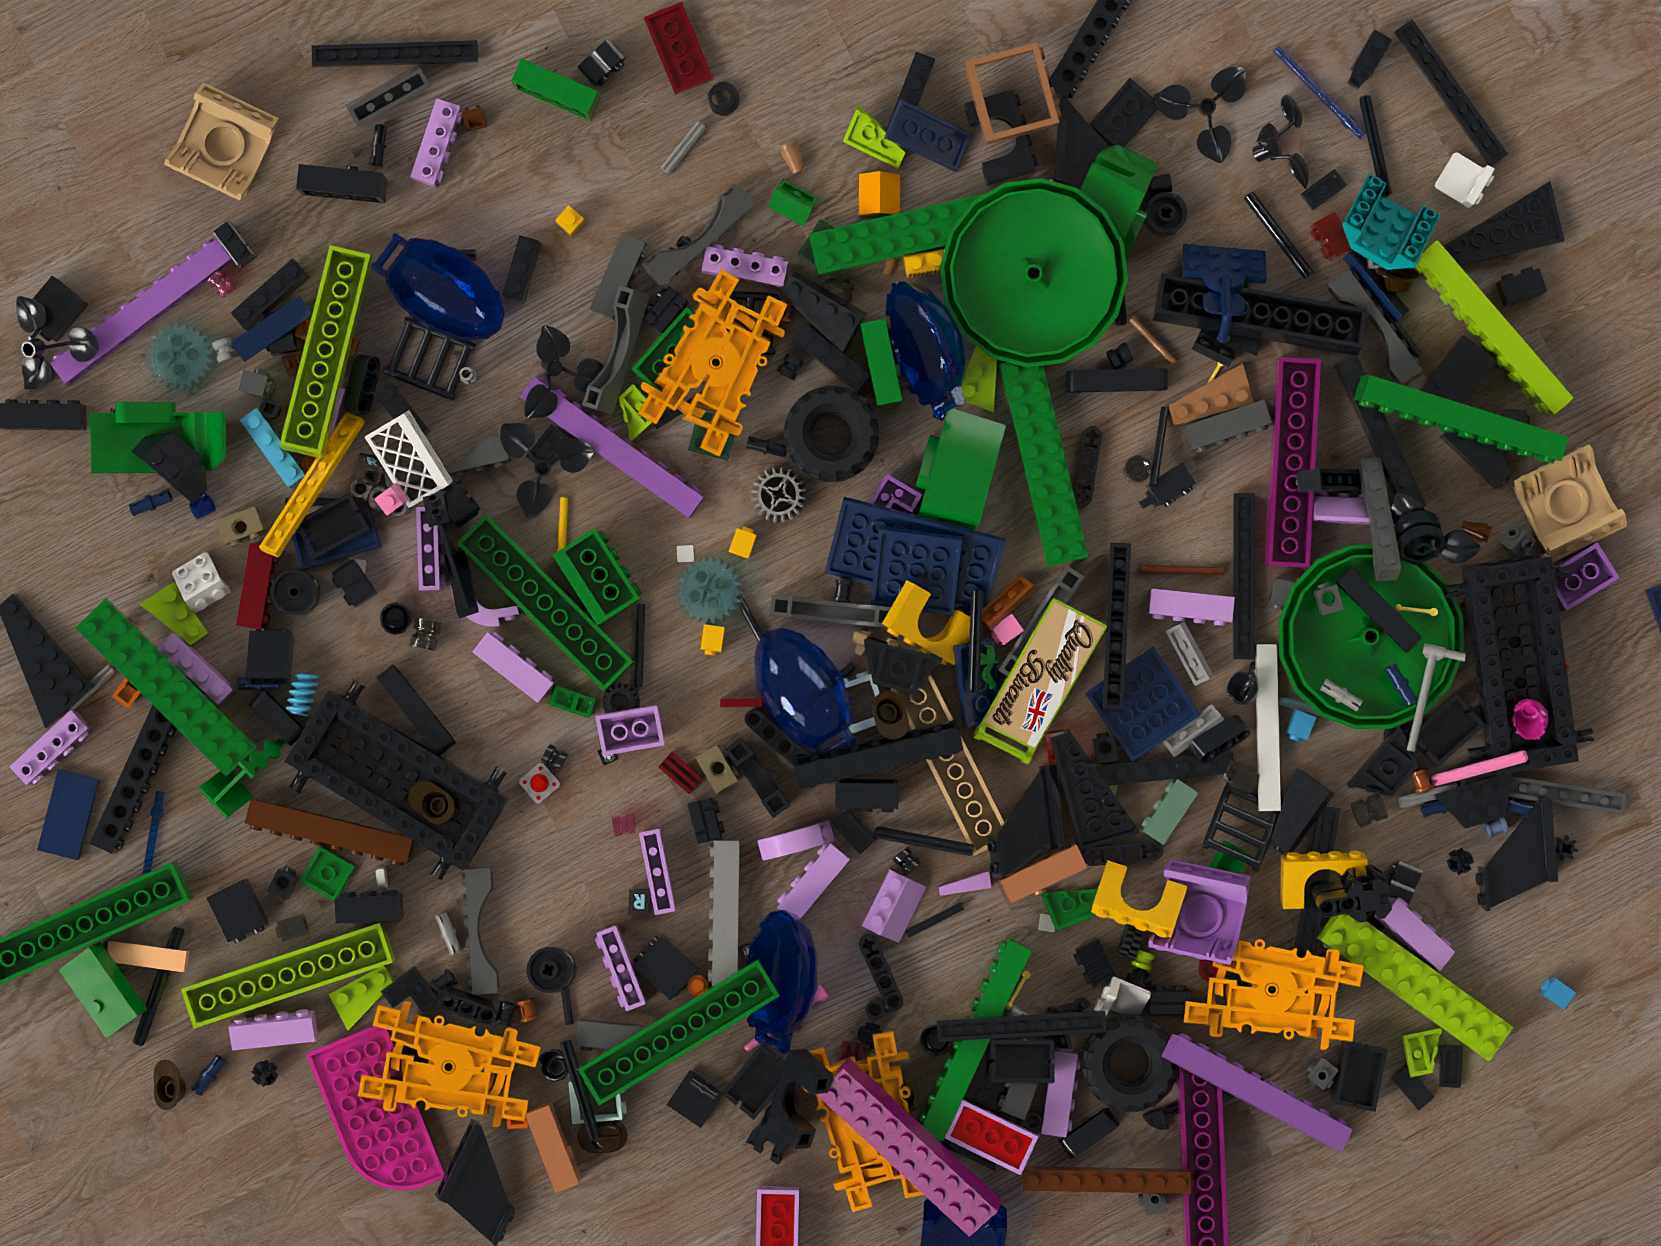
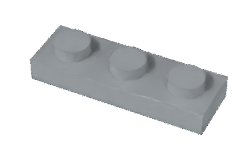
[1165,621,1214,686]
[1162,704,1224,757]

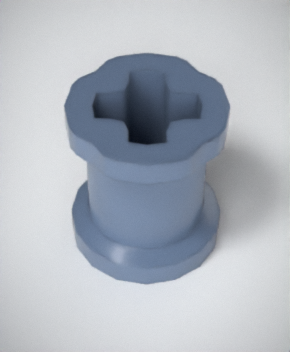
[1482,817,1509,839]

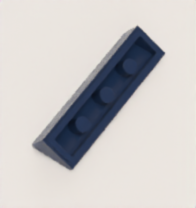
[1342,250,1409,322]
[231,296,313,362]

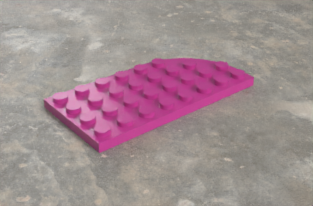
[306,1026,445,1190]

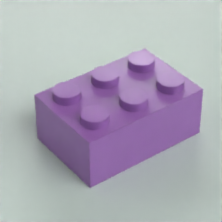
[1553,542,1620,612]

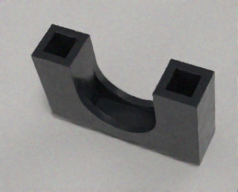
[964,90,1038,186]
[724,737,791,818]
[767,1049,833,1149]

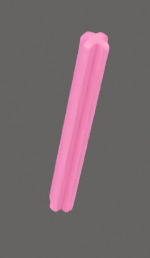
[1431,750,1528,786]

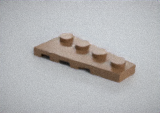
[1168,363,1254,426]

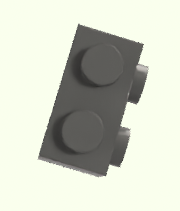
[238,369,276,399]

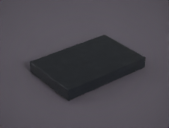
[1089,78,1158,147]

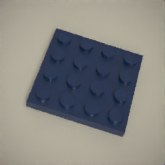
[871,526,963,616]
[1085,646,1201,762]

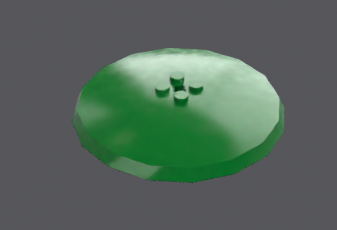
[940,178,1128,367]
[1279,544,1464,729]

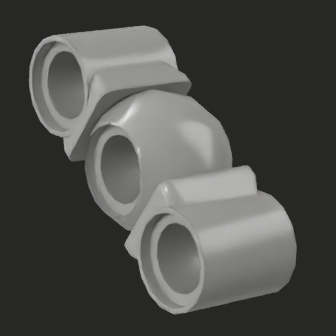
[351,479,409,517]

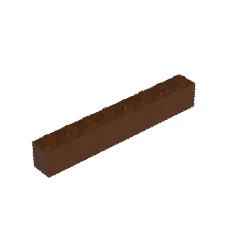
[245,799,414,866]
[1023,1166,1193,1194]

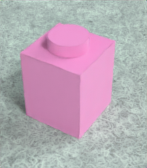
[374,483,408,515]
[990,614,1024,645]

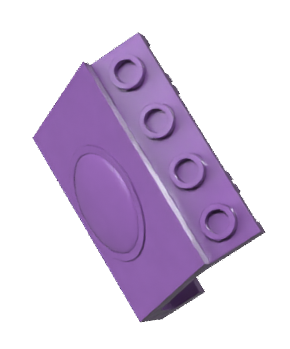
[1148,859,1251,965]

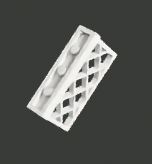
[365,410,453,508]

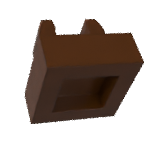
[462,105,487,131]
[282,350,303,377]

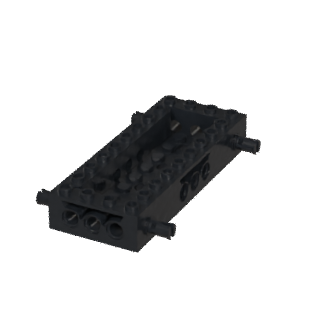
[1444,553,1594,775]
[284,680,510,880]

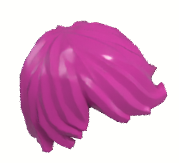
[1512,699,1548,740]

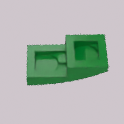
[548,685,596,718]

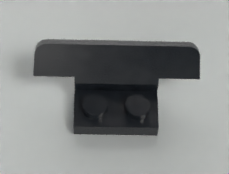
[1192,329,1262,367]

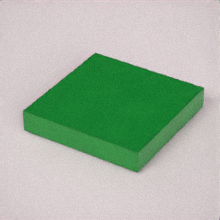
[299,846,357,902]

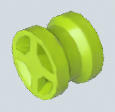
[1131,949,1156,971]

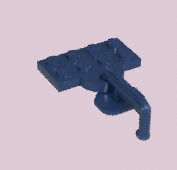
[1182,244,1267,343]

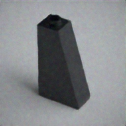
[1440,405,1512,488]
[1270,768,1335,855]

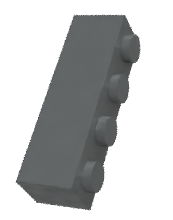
[346,65,430,126]
[590,232,648,320]
[1183,400,1272,453]
[575,1019,646,1052]
[997,1036,1048,1121]

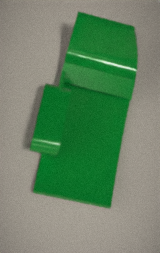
[1080,145,1158,258]
[89,402,226,474]
[916,407,1006,531]

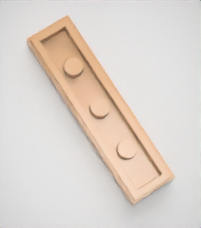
[107,941,189,972]

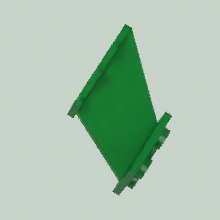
[198,738,285,819]

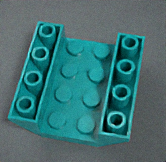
[1342,173,1441,270]

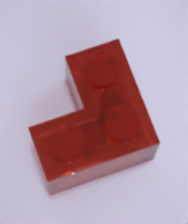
[1310,212,1352,262]

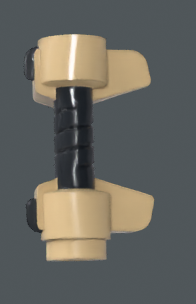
[852,629,899,656]

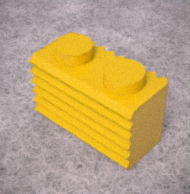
[903,249,945,279]

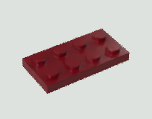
[644,2,713,95]

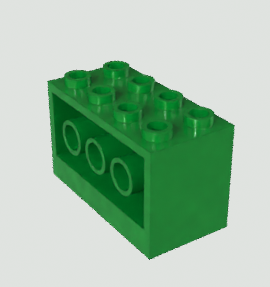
[552,528,643,626]

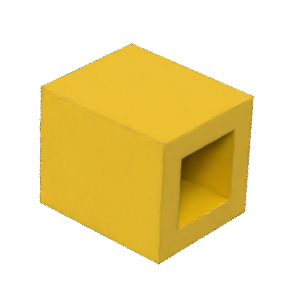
[555,205,586,238]
[729,526,757,559]
[701,624,725,656]

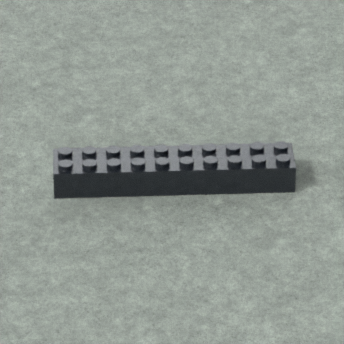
[1153,274,1367,355]

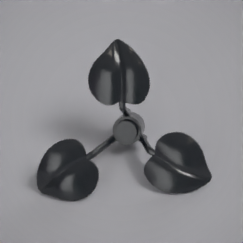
[1154,67,1246,163]
[1252,94,1309,189]
[16,296,99,389]
[524,325,604,418]
[500,423,595,518]
[1391,492,1480,563]

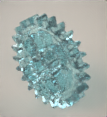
[145,322,214,390]
[676,556,743,624]

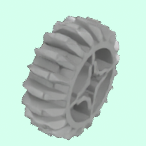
[751,467,807,523]

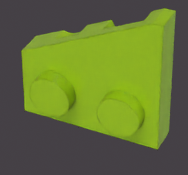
[618,384,653,441]
[1401,1028,1442,1077]

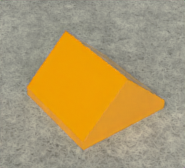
[859,171,901,216]

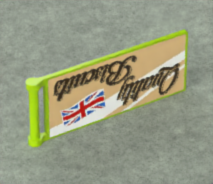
[973,598,1107,764]

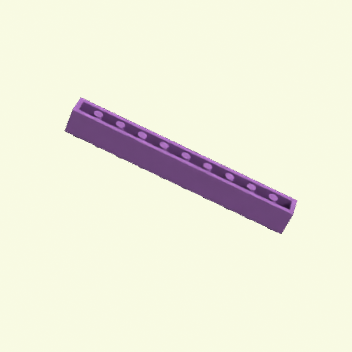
[50,239,234,385]
[520,377,704,519]
[1161,1033,1353,1152]

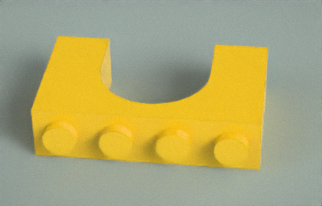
[882,580,970,666]
[1280,851,1368,909]
[1091,860,1188,938]

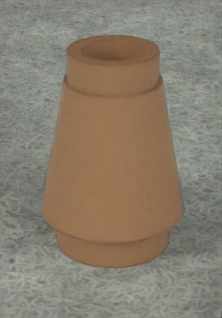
[780,141,804,173]

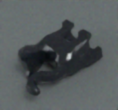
[746,1105,790,1165]

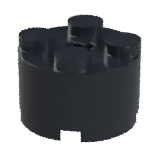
[1144,192,1187,237]
[439,480,480,528]

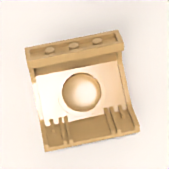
[164,82,279,200]
[1513,444,1627,563]

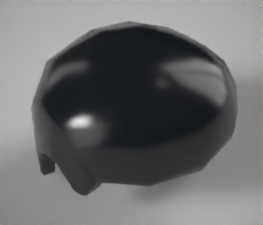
[379,602,411,635]
[1227,671,1259,705]
[920,1024,952,1056]
[538,1049,569,1082]

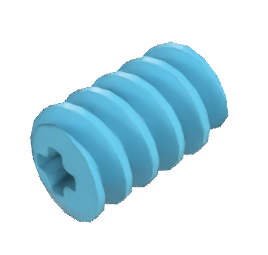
[286,672,320,717]

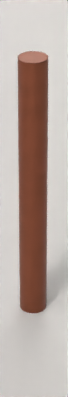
[1140,565,1224,575]

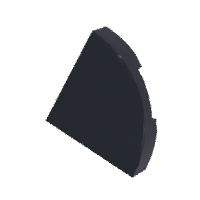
[1142,1108,1169,1130]

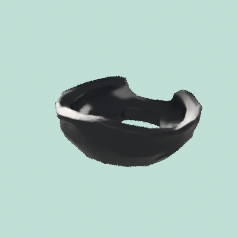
[708,82,739,116]

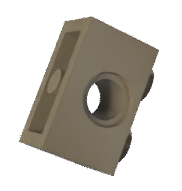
[216,506,267,547]
[695,745,739,793]

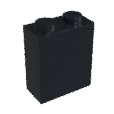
[33,276,88,342]
[246,629,294,685]
[207,878,269,944]
[633,934,699,1000]

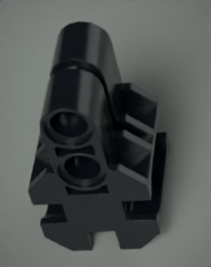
[1312,864,1392,923]

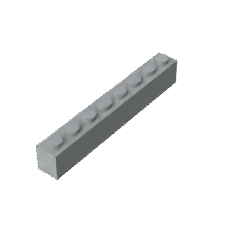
[708,840,740,986]

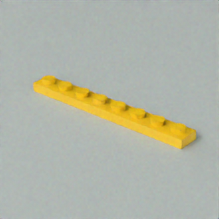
[259,412,365,558]

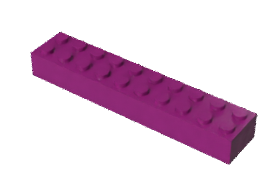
[1265,357,1321,569]
[1177,1053,1228,1246]
[816,1058,1002,1237]

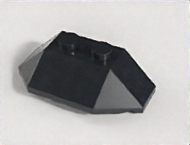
[131,432,207,505]

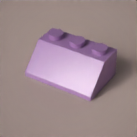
[1312,493,1370,525]
[595,705,665,756]
[862,869,927,943]

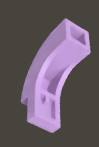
[450,583,521,627]
[757,820,835,860]

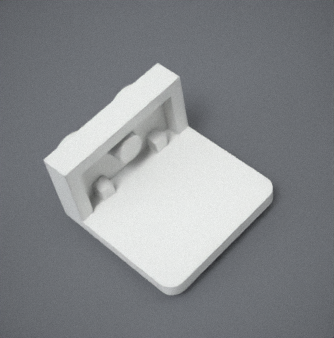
[1435,153,1495,208]
[172,552,231,613]
[1094,976,1151,1015]

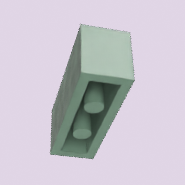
[1141,779,1198,845]

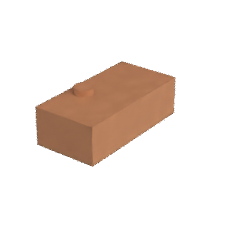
[999,843,1087,903]
[525,1100,582,1193]

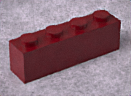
[236,543,280,629]

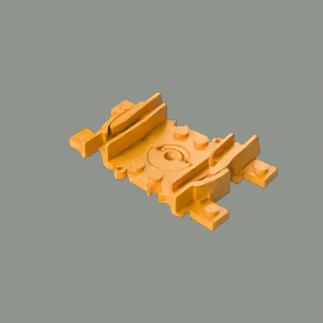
[637,269,788,456]
[1184,939,1364,1051]
[358,1001,541,1127]
[803,1030,924,1213]

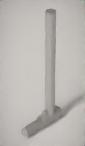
[1407,643,1466,752]

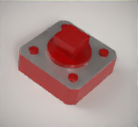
[519,763,561,803]

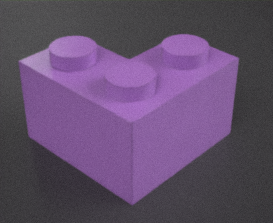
[869,474,922,514]

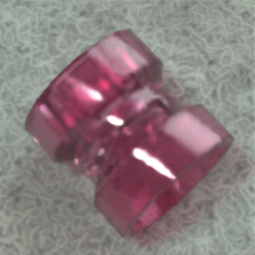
[207,269,236,298]
[612,813,636,836]

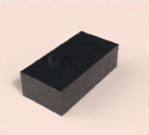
[296,164,387,204]
[1420,335,1497,404]

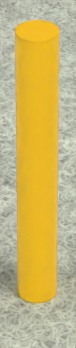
[557,497,568,552]

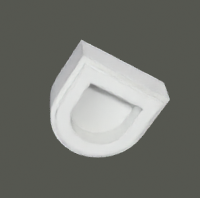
[376,866,388,889]

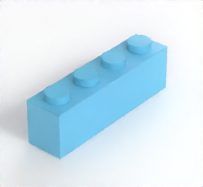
[240,408,306,489]

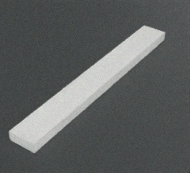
[1255,644,1281,811]

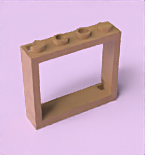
[964,42,1062,145]

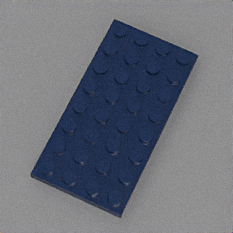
[824,496,1006,611]

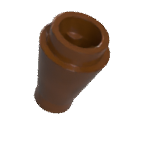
[1461,520,1492,543]

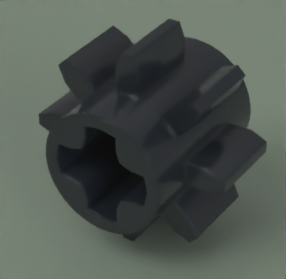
[1555,835,1578,861]
[1446,848,1474,875]
[1126,968,1152,990]
[857,1022,882,1049]
[252,1060,278,1087]

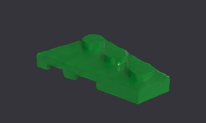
[1041,889,1098,932]

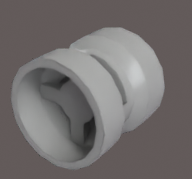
[212,337,238,364]

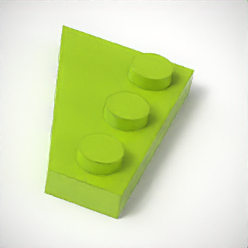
[843,105,907,168]
[955,346,997,413]
[140,582,209,645]
[329,965,393,1031]

